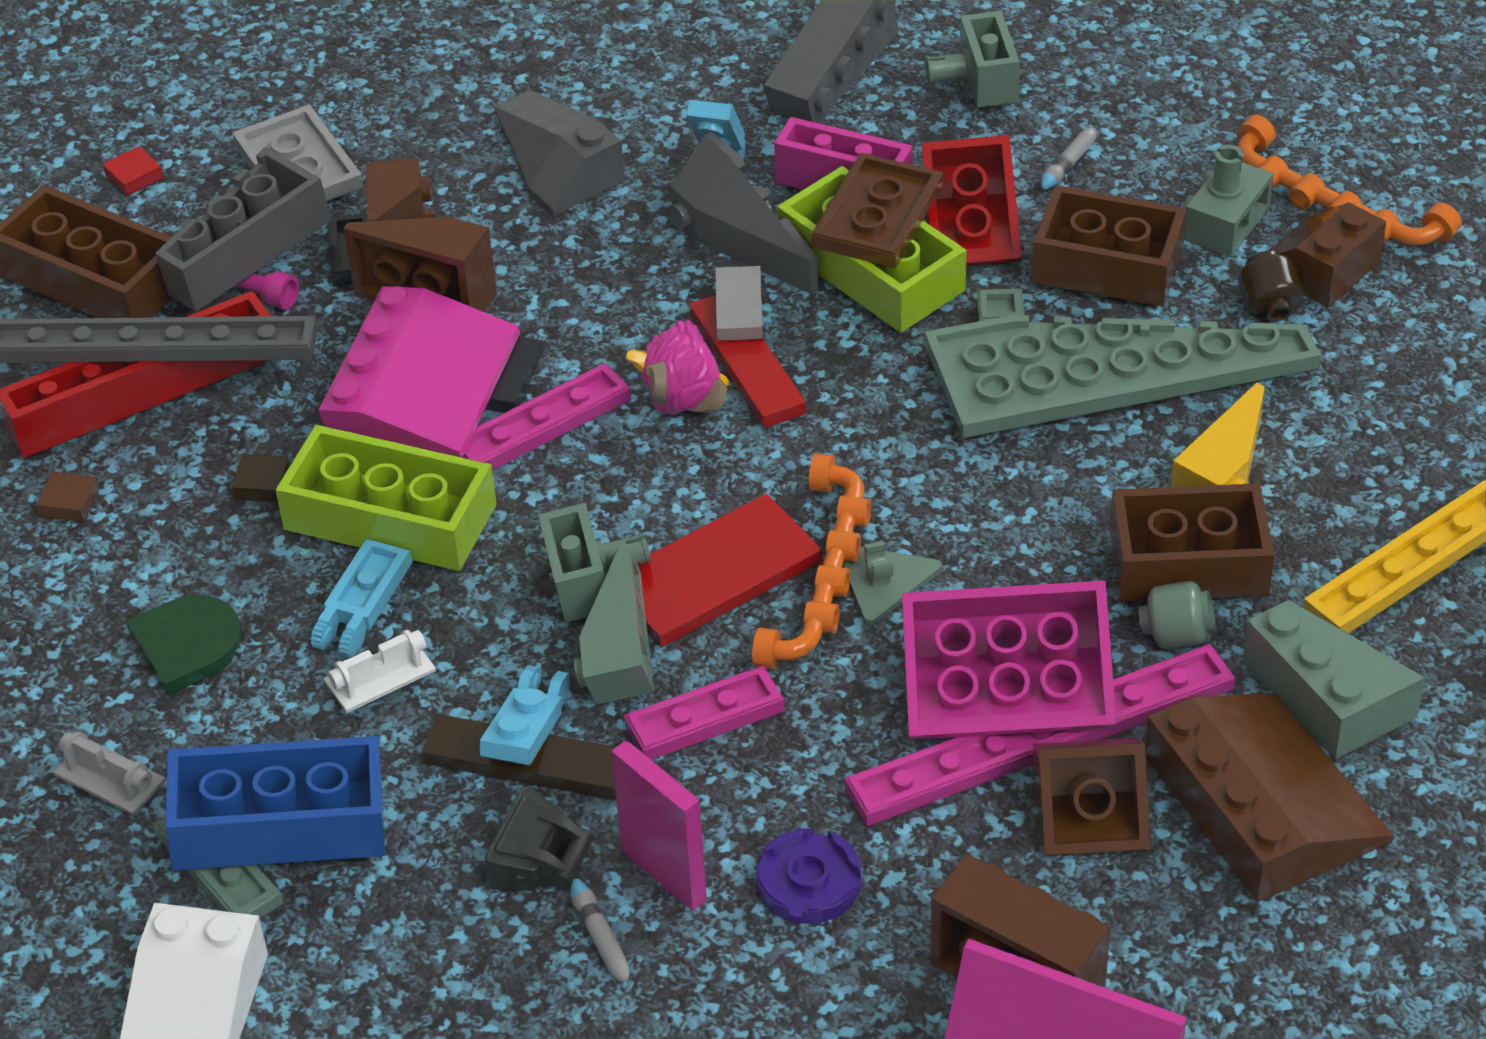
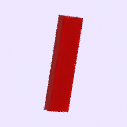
[689,295,806,428]

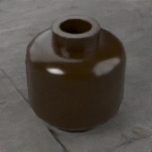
[1238,251,1304,321]

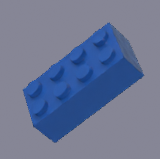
[165,736,385,871]

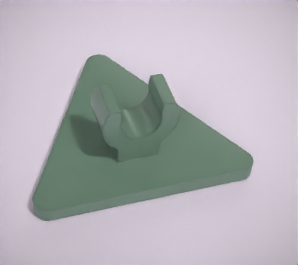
[842,541,942,625]

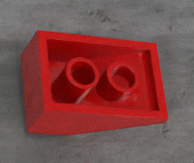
[922,135,1022,266]

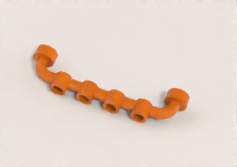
[1237,115,1462,246]
[752,453,871,670]

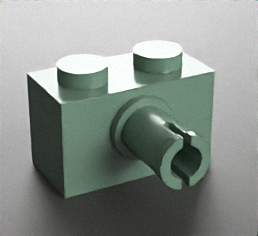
[925,11,1020,107]
[1183,145,1274,257]
[538,502,652,623]

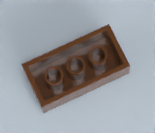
[0,185,172,318]

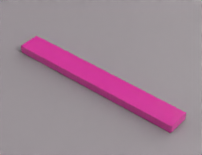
[845,644,1235,826]

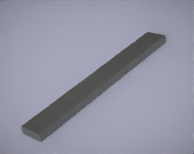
[0,316,318,363]

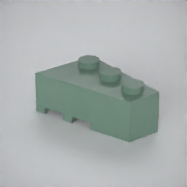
[1243,600,1425,759]

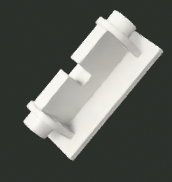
[324,630,436,713]

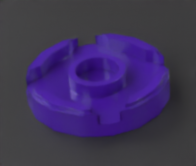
[756,828,861,924]

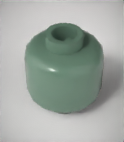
[1139,581,1215,650]

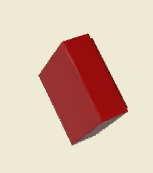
[103,146,163,196]

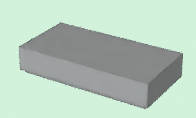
[715,266,763,341]

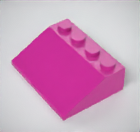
[318,286,521,458]
[902,580,1116,740]
[944,939,1187,1039]

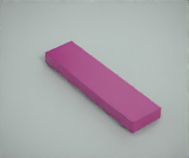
[462,363,631,470]

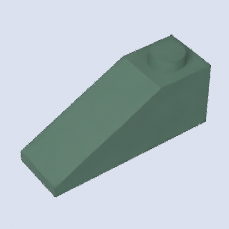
[574,544,654,705]

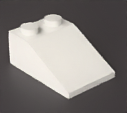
[120,903,268,1039]

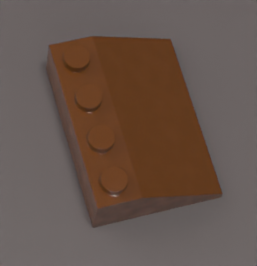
[1145,693,1393,903]

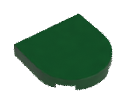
[126,595,242,695]

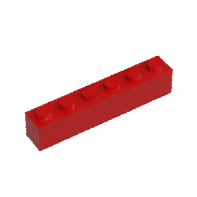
[0,291,270,458]

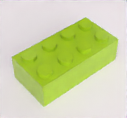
[777,166,967,333]
[276,425,497,571]

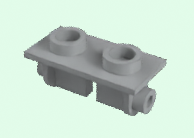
[53,732,166,816]

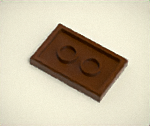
[811,153,944,268]

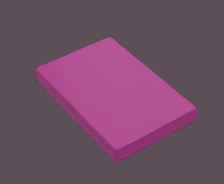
[611,740,706,911]

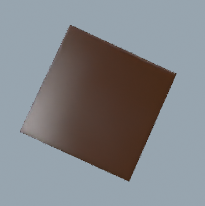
[36,472,100,522]

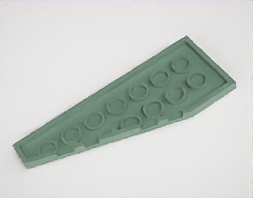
[925,315,1321,438]

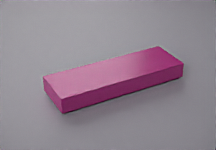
[624,665,785,760]

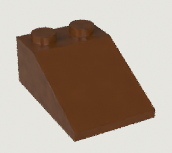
[343,217,497,312]

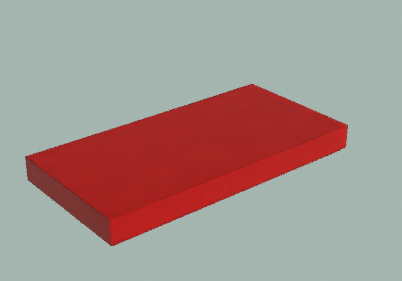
[638,493,823,648]

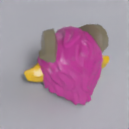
[626,319,730,415]

